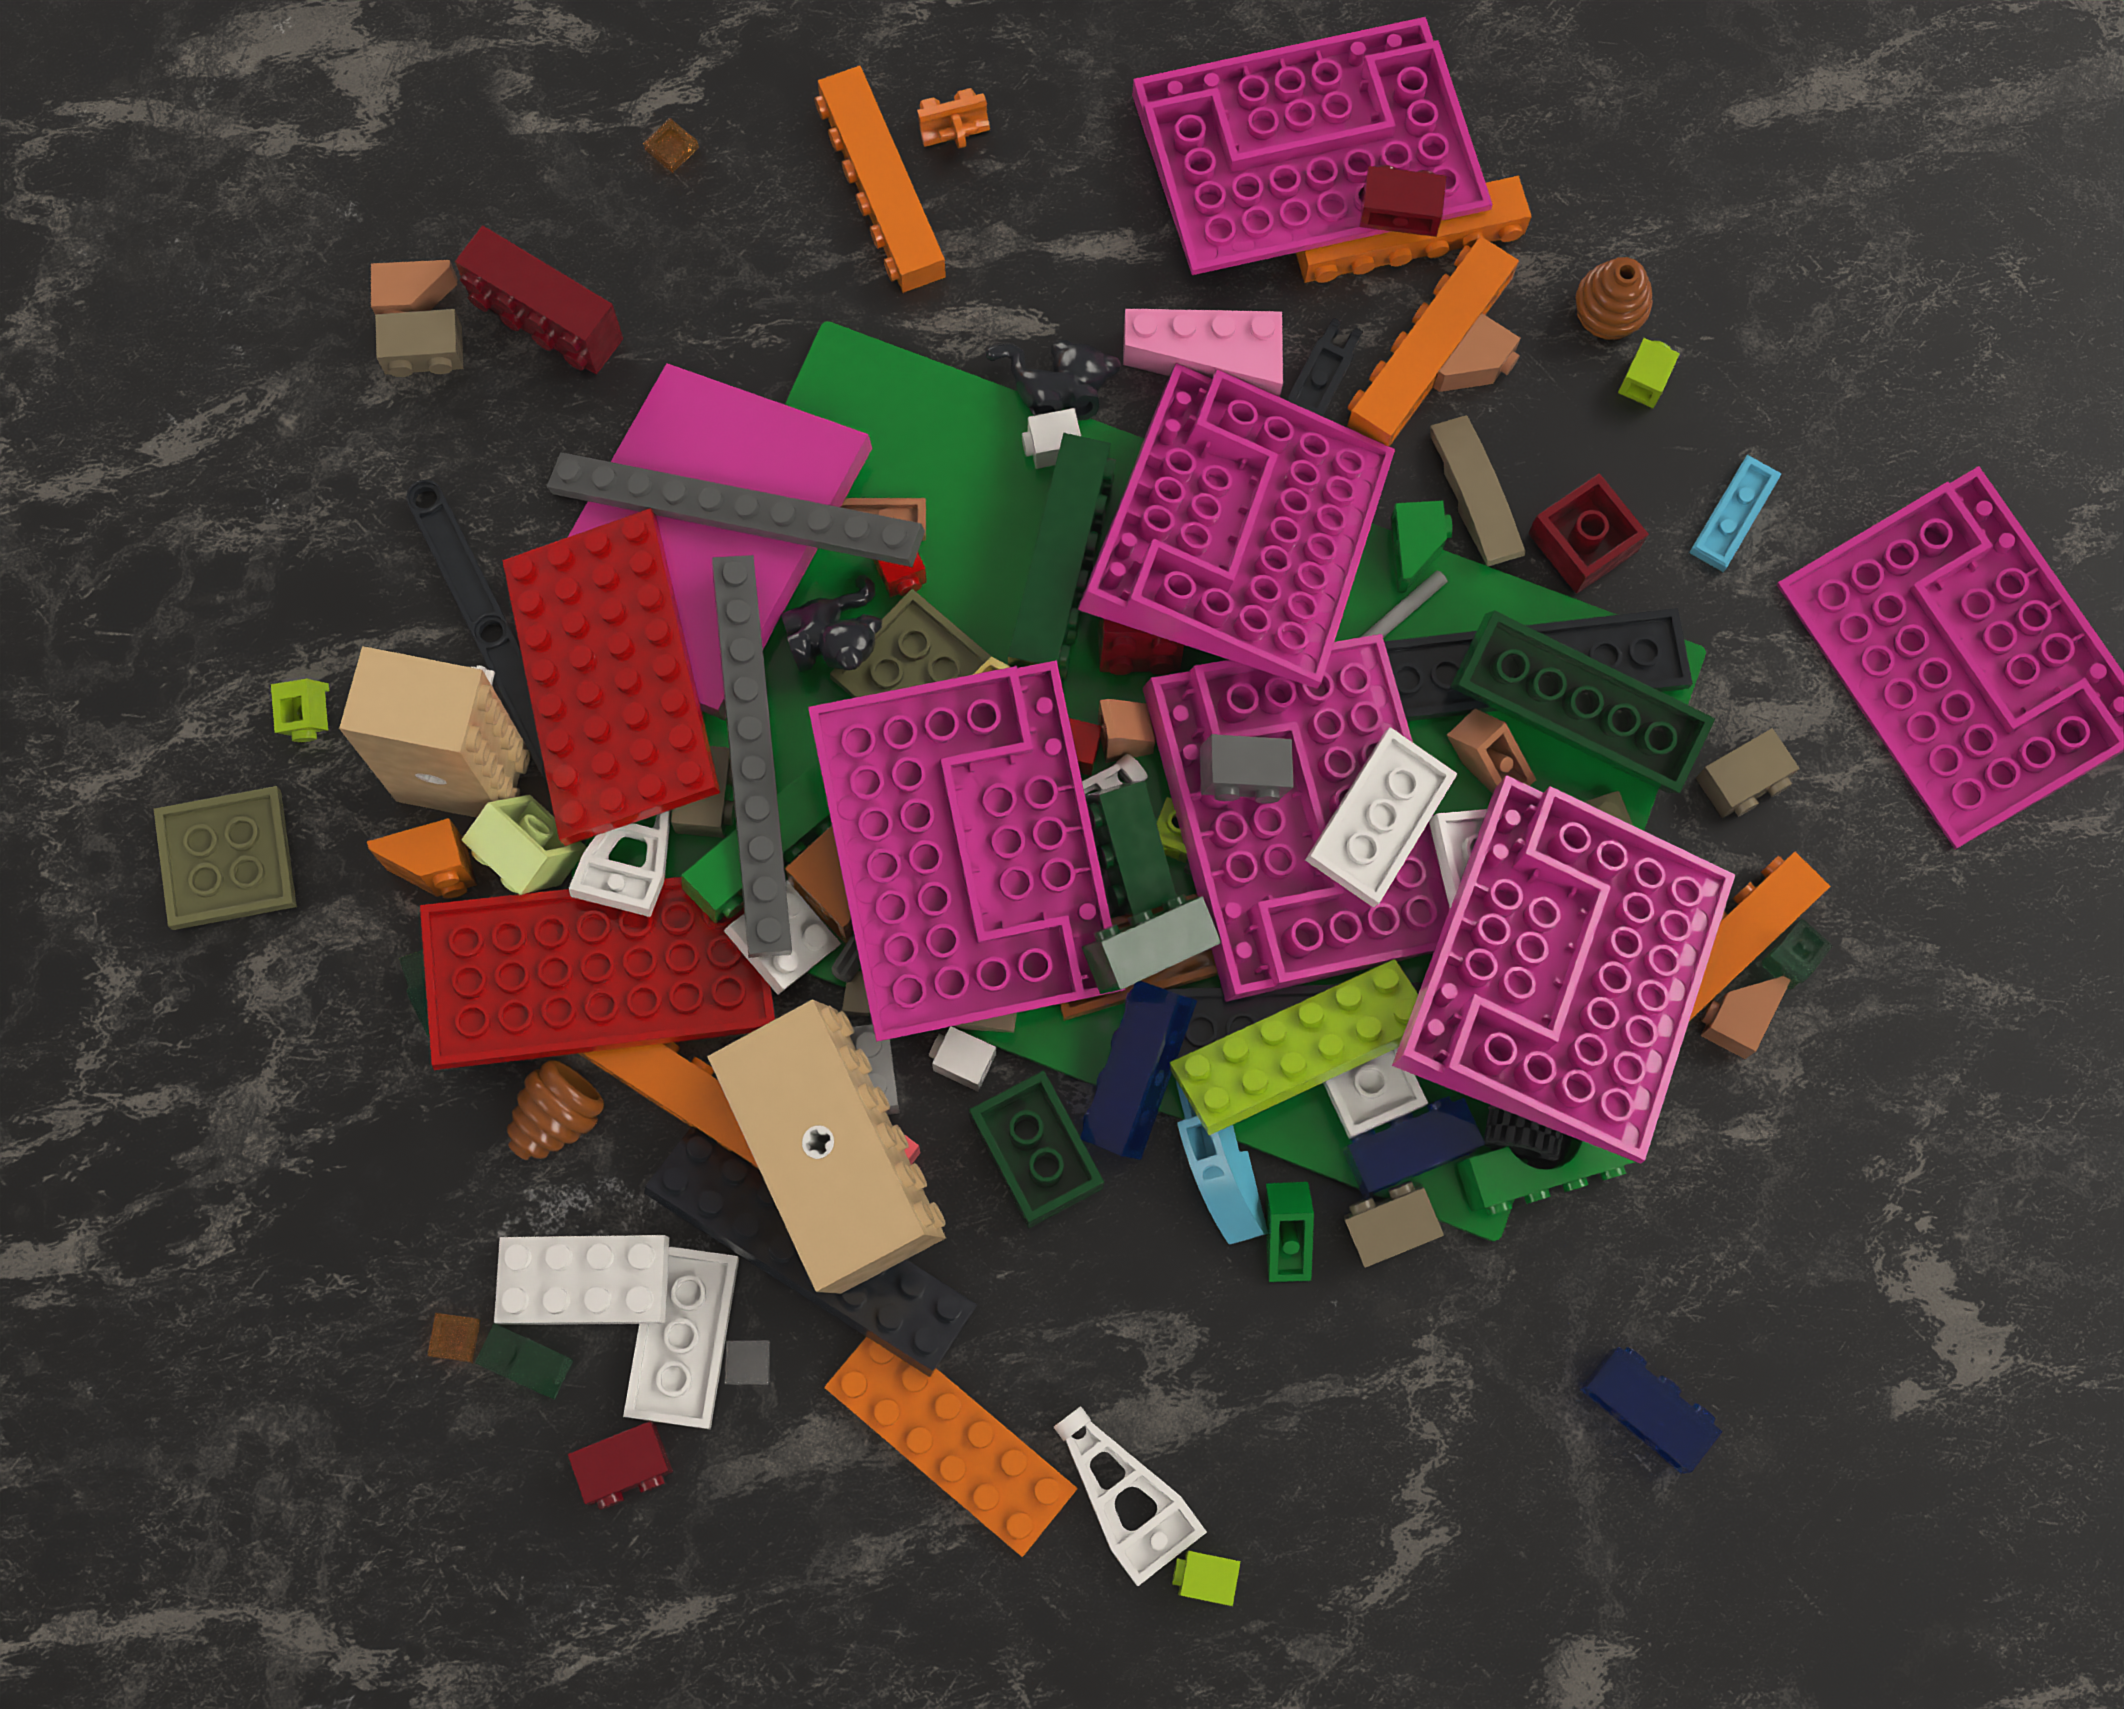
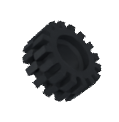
[1483,1108,1563,1162]

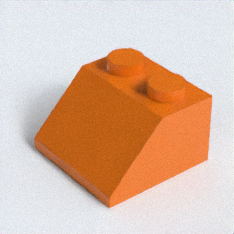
[367,818,477,898]

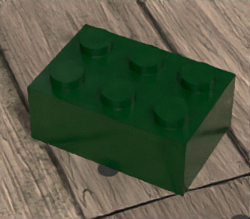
[969,1070,1104,1229]

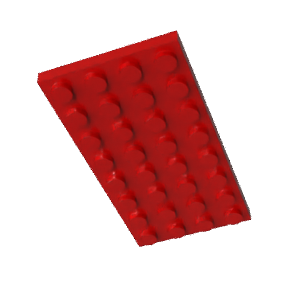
[503,508,720,846]
[420,877,775,1070]

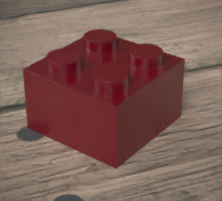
[1528,473,1649,594]
[1098,617,1184,675]

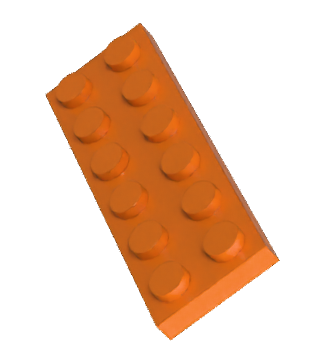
[824,1337,1078,1557]

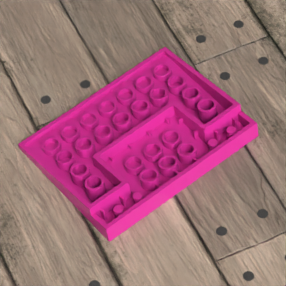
[1132,17,1493,275]
[568,363,872,721]
[1078,363,1395,689]
[1777,466,2124,850]
[1143,634,1450,1002]
[808,660,1125,1042]
[1392,775,1735,1164]

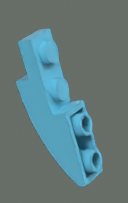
[1176,1081,1268,1244]

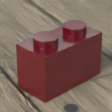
[1359,165,1447,237]
[568,1421,673,1510]

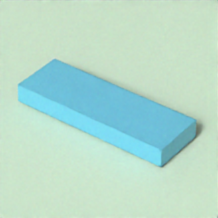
[1689,455,1781,572]

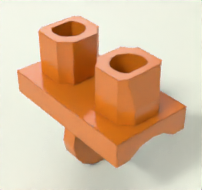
[917,88,990,149]

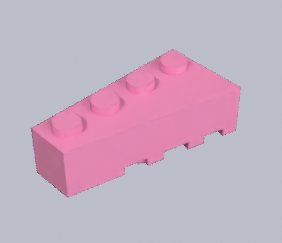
[1123,309,1283,397]

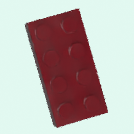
[455,225,623,375]

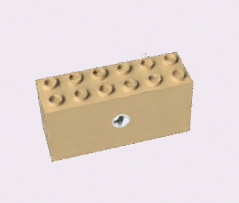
[339,646,530,818]
[707,999,946,1294]

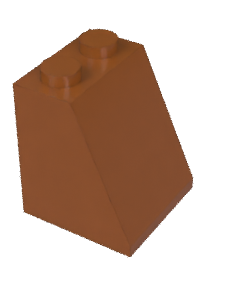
[785,825,854,944]

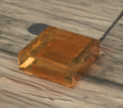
[643,118,699,173]
[427,1313,481,1363]

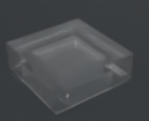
[725,1341,770,1385]

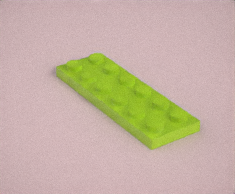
[1170,959,1418,1136]

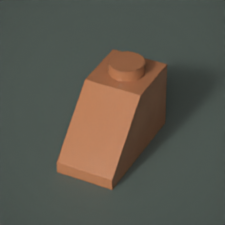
[371,260,457,315]
[1433,313,1521,392]
[1097,699,1156,763]
[1447,709,1536,794]
[1701,976,1791,1059]

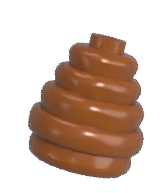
[1575,257,1653,340]
[507,1060,605,1160]

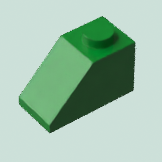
[1390,501,1452,592]
[1265,1182,1314,1282]

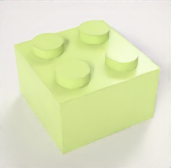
[461,795,587,895]

